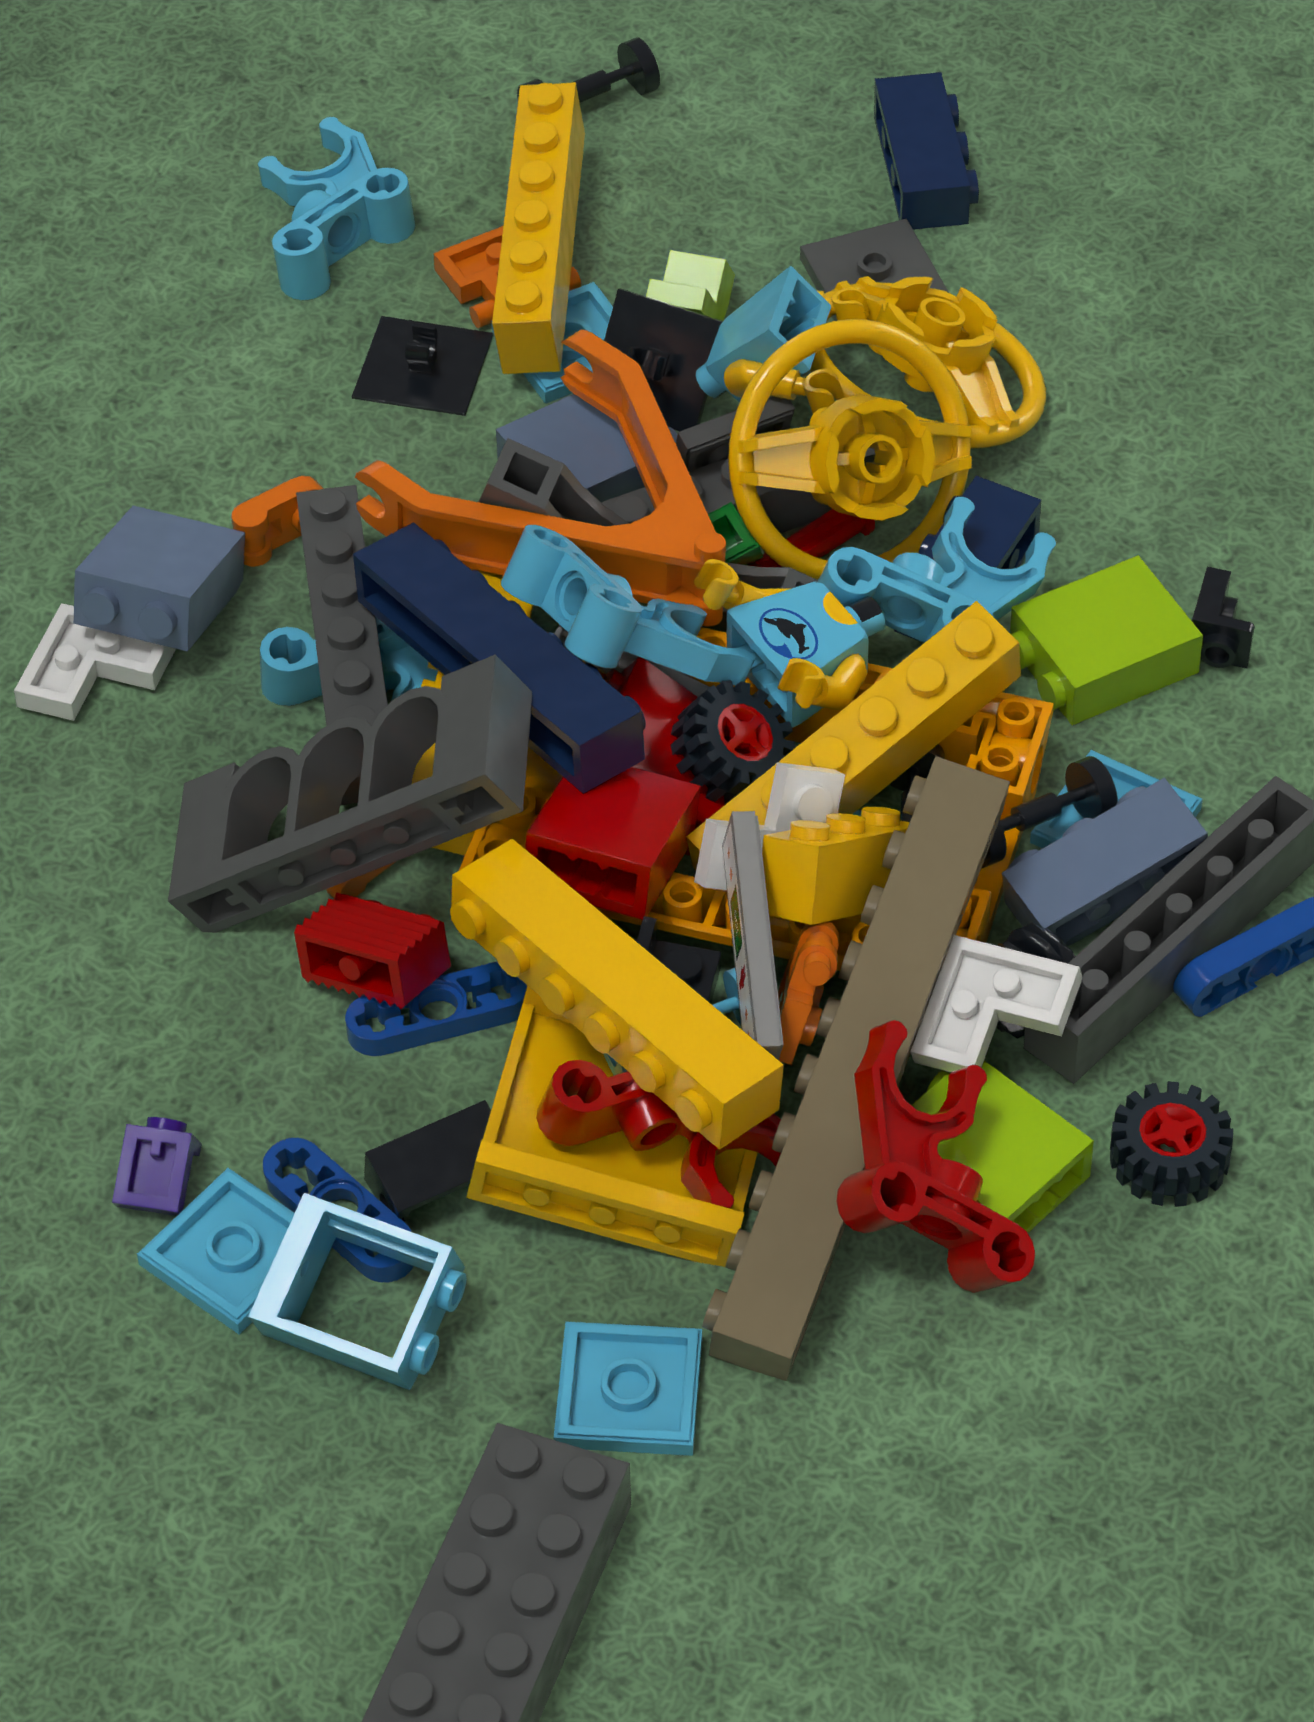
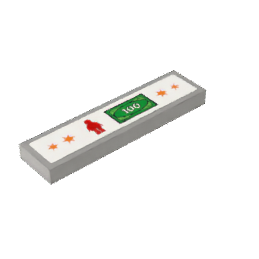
[722,811,784,1059]

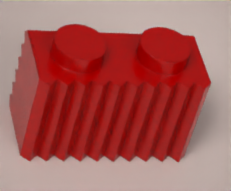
[294,892,451,1010]

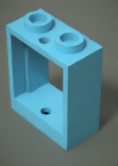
[248,1193,467,1390]

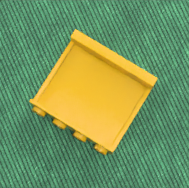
[466,986,758,1267]

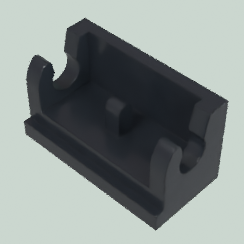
[364,1100,491,1222]

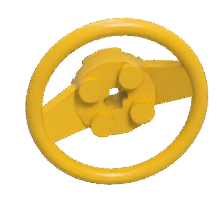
[810,276,1046,449]
[728,319,972,580]

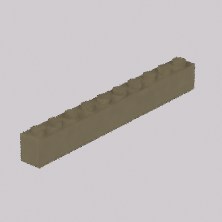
[702,756,1010,1381]

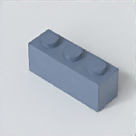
[1002,777,1208,946]

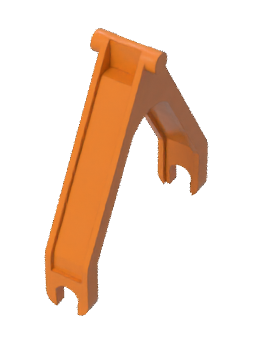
[355,329,726,627]

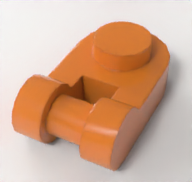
[231,476,324,567]

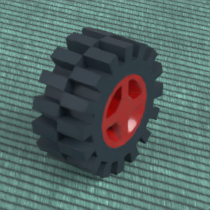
[671,680,795,805]
[1110,1081,1233,1207]

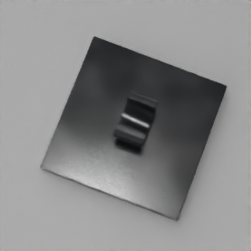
[604,288,723,432]
[352,316,493,416]

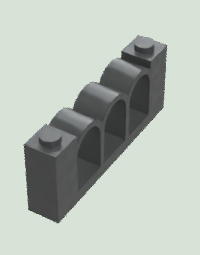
[168,655,532,933]

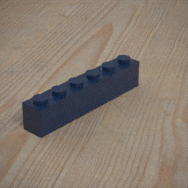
[353,522,646,794]

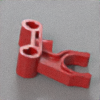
[836,1020,1035,1293]
[536,1060,781,1209]

